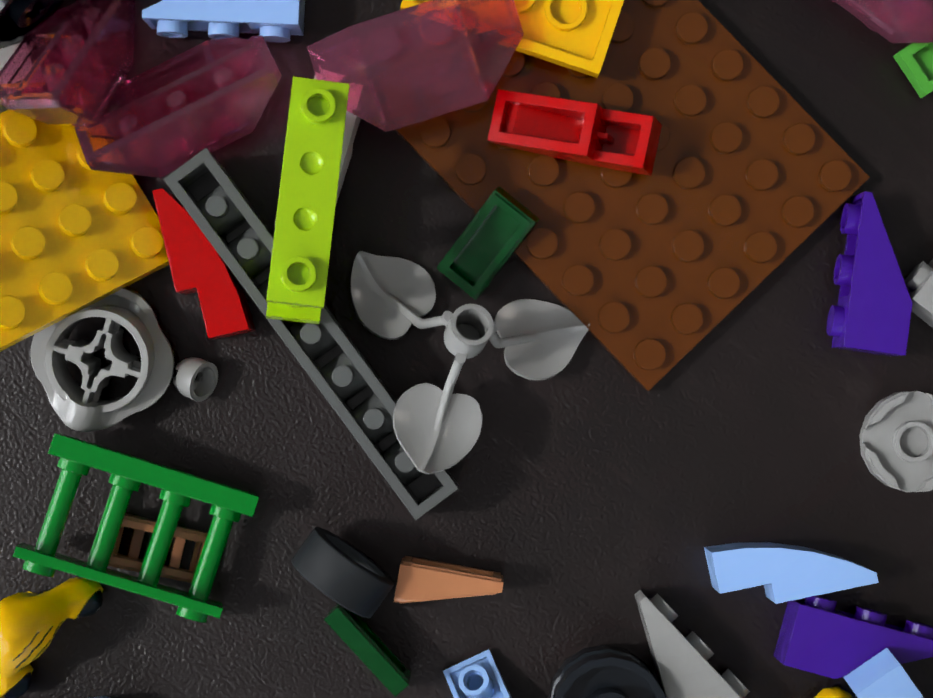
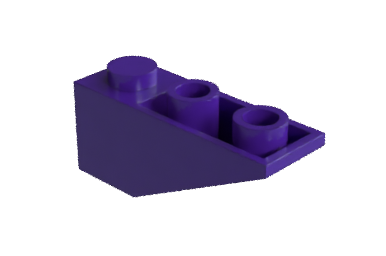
[826,191,913,356]
[773,595,933,679]

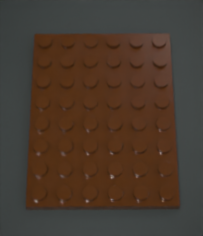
[365,0,870,391]

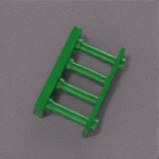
[12,433,259,623]

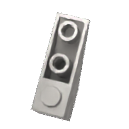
[634,590,750,698]

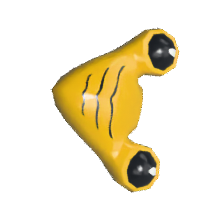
[0,577,104,698]

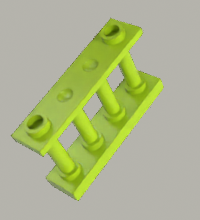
[266,76,350,325]

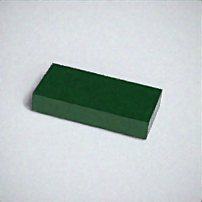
[437,186,540,300]
[324,604,411,697]

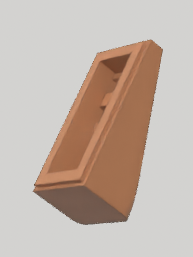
[108,513,208,583]
[394,556,504,603]

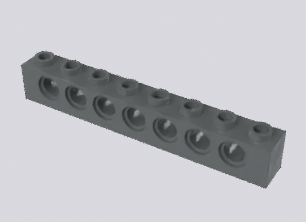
[163,148,459,520]

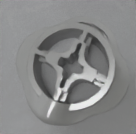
[30,287,174,432]

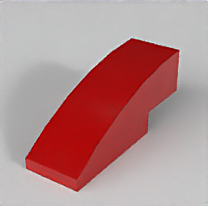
[487,89,662,176]
[152,188,256,340]

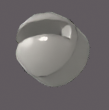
[173,357,218,402]

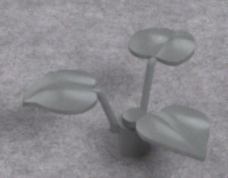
[350,251,590,474]

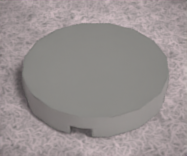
[859,391,933,492]

